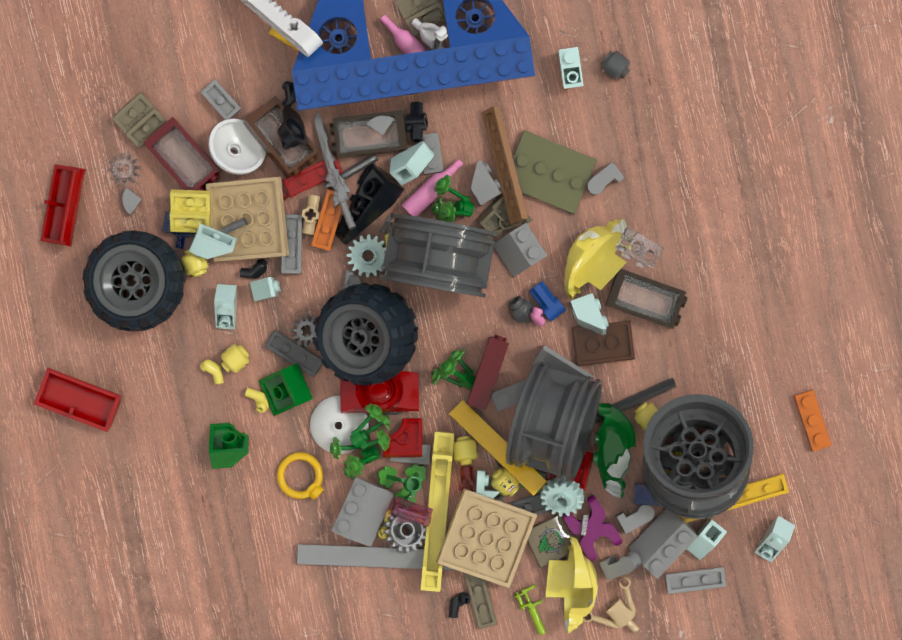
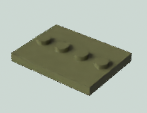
[513,130,597,214]

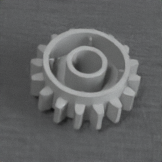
[383,509,427,553]

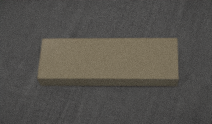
[463,572,497,630]

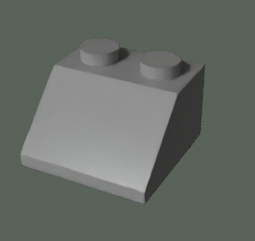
[494,223,547,277]

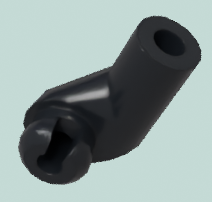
[282,81,296,107]
[240,259,267,279]
[448,592,470,618]

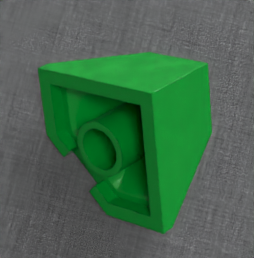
[209,423,249,469]

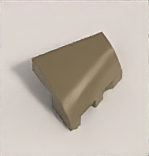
[477,193,532,234]

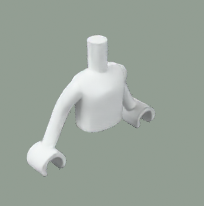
[411,18,448,50]

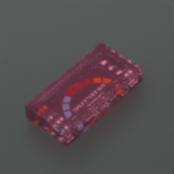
[391,497,433,527]

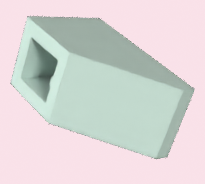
[557,47,584,89]
[390,141,434,186]
[250,277,281,302]
[214,284,237,330]
[570,293,609,335]
[754,516,795,562]
[687,518,727,560]

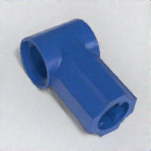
[529,281,566,322]

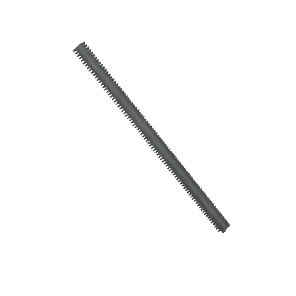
[495,377,677,467]

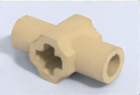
[302,194,320,235]

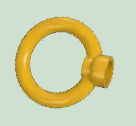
[277,452,324,501]

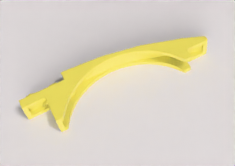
[421,431,454,592]

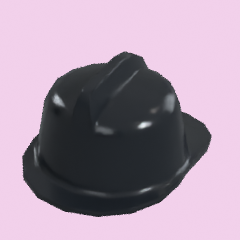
[277,107,308,149]

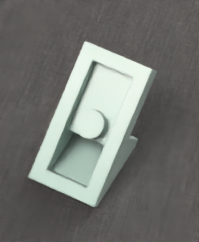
[476,469,500,498]

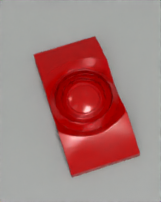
[340,371,419,413]

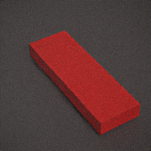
[282,155,343,198]

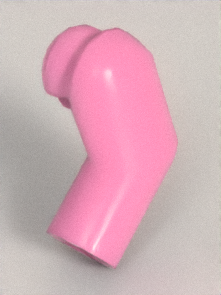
[530,307,545,326]

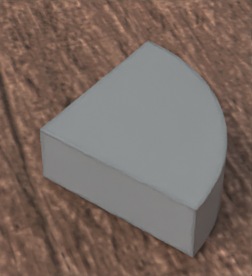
[367,116,394,136]
[122,187,143,215]
[343,270,361,289]

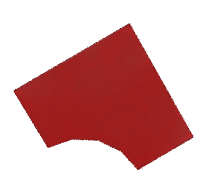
[383,418,422,458]

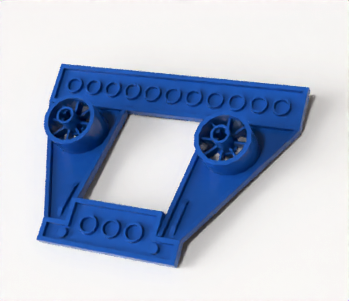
[292,0,535,111]

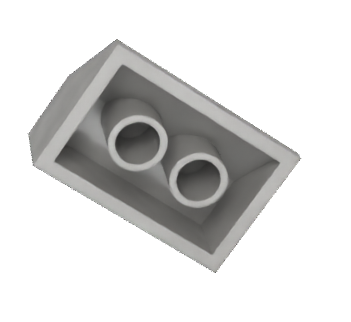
[531,345,595,378]
[332,477,395,547]
[628,509,698,579]

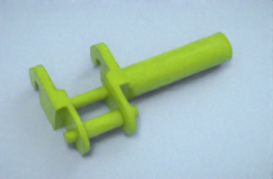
[513,584,546,636]

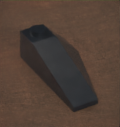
[336,163,404,245]

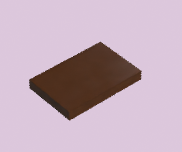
[572,320,635,366]

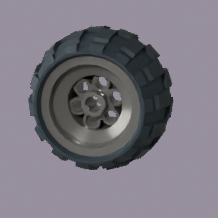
[82,230,185,332]
[314,283,418,385]

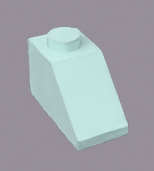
[189,223,237,259]

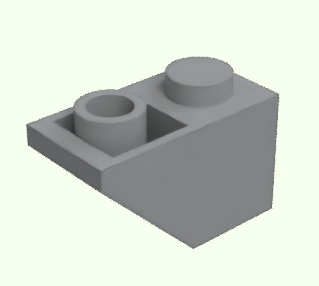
[471,160,501,206]

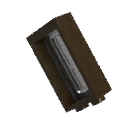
[330,110,408,159]
[605,269,688,329]

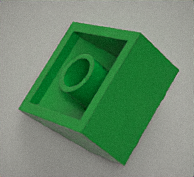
[258,363,313,416]

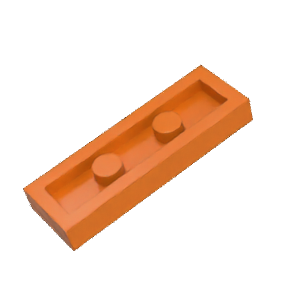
[311,189,342,251]
[794,390,832,452]

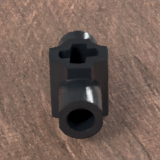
[405,102,428,143]

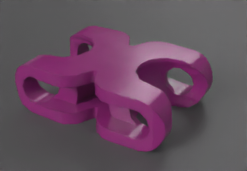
[562,495,622,562]

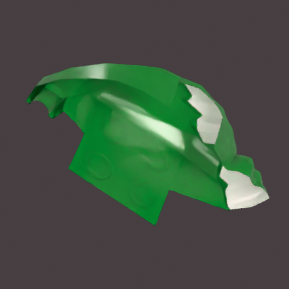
[594,403,636,498]

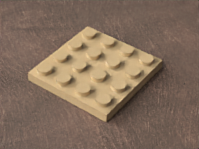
[206,177,289,262]
[436,488,537,588]

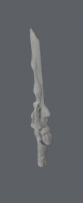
[314,110,356,230]

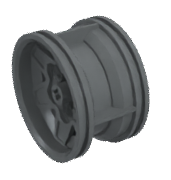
[379,213,497,298]
[506,361,603,484]
[643,394,754,519]

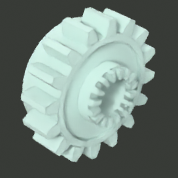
[347,234,386,278]
[540,477,584,517]

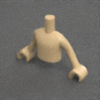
[583,575,639,633]

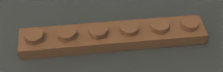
[482,106,528,225]

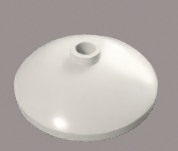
[208,119,266,175]
[310,395,369,454]

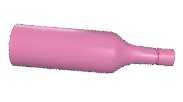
[380,15,428,54]
[401,159,463,217]

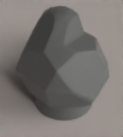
[508,296,533,323]

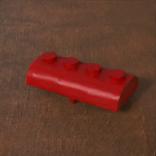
[40,164,86,247]
[34,368,122,432]

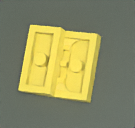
[170,189,211,233]

